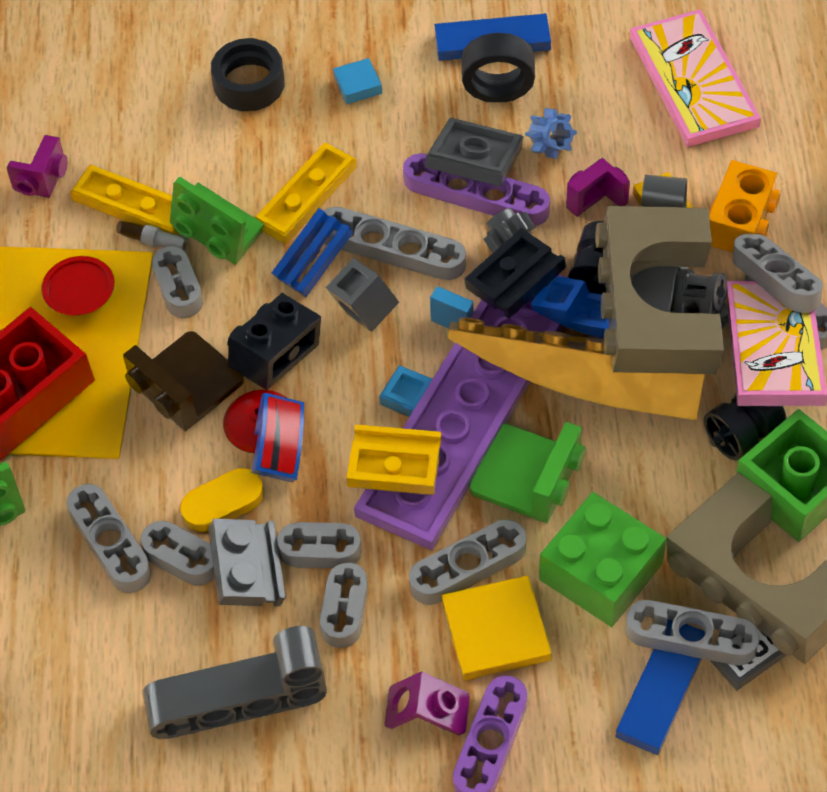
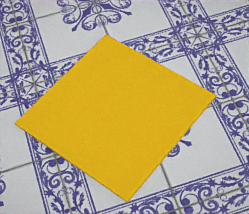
[0,246,154,459]

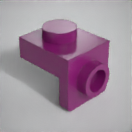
[6,135,68,198]
[566,158,630,217]

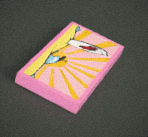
[630,9,761,148]
[726,281,827,406]

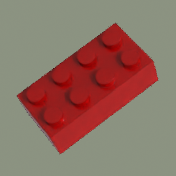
[0,306,95,461]

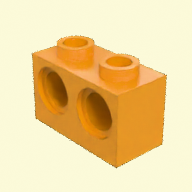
[709,160,781,252]

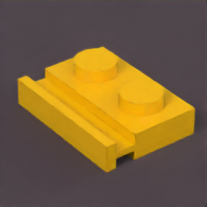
[346,424,442,495]

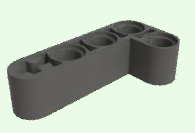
[631,174,688,313]
[142,626,327,739]

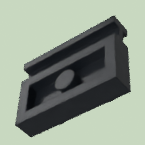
[464,228,566,319]

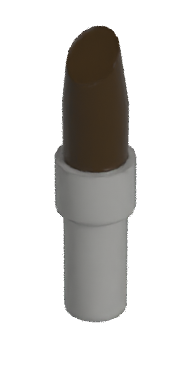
[116,221,188,251]

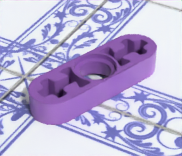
[453,676,527,792]

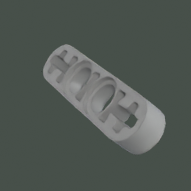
[318,207,466,280]

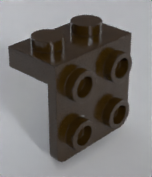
[123,331,244,432]

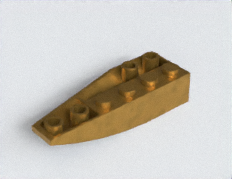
[447,317,705,420]

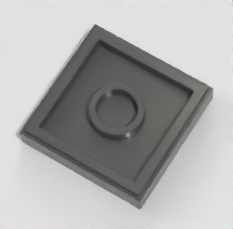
[425,118,524,187]

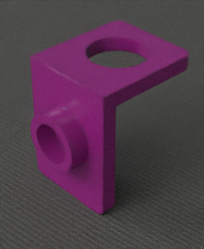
[384,671,470,736]

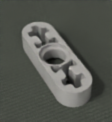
[733,233,823,313]
[67,484,151,593]
[409,519,526,605]
[626,600,760,665]

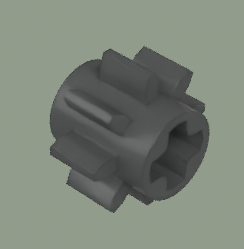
[484,208,536,253]

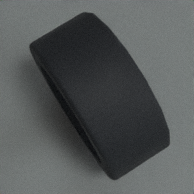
[461,32,535,102]
[211,38,285,111]

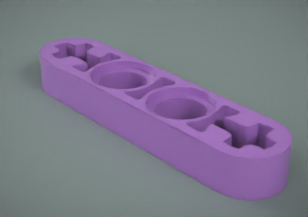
[403,153,550,226]

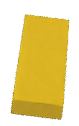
[254,142,357,245]
[70,164,178,235]

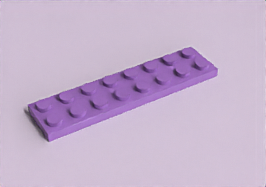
[354,274,568,551]

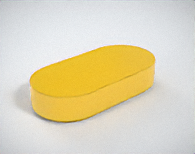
[180,468,264,532]

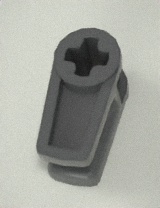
[673,269,727,315]

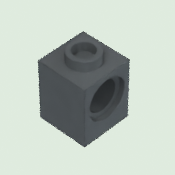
[325,258,399,332]

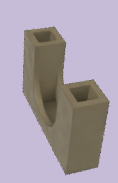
[595,206,724,374]
[666,472,827,664]

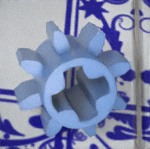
[525,108,577,159]

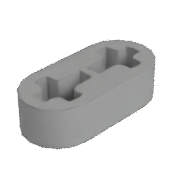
[152,246,203,318]
[141,521,215,585]
[277,522,362,568]
[320,562,368,648]

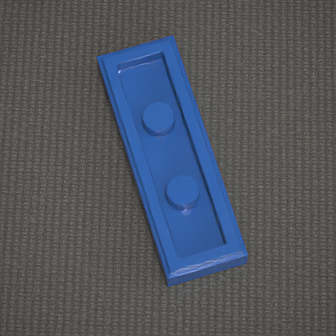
[434,13,551,61]
[615,620,705,755]

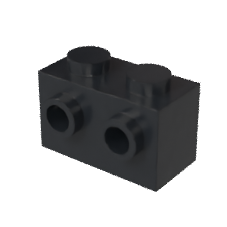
[227,293,321,391]

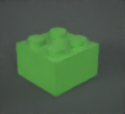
[736,409,827,542]
[539,492,666,627]

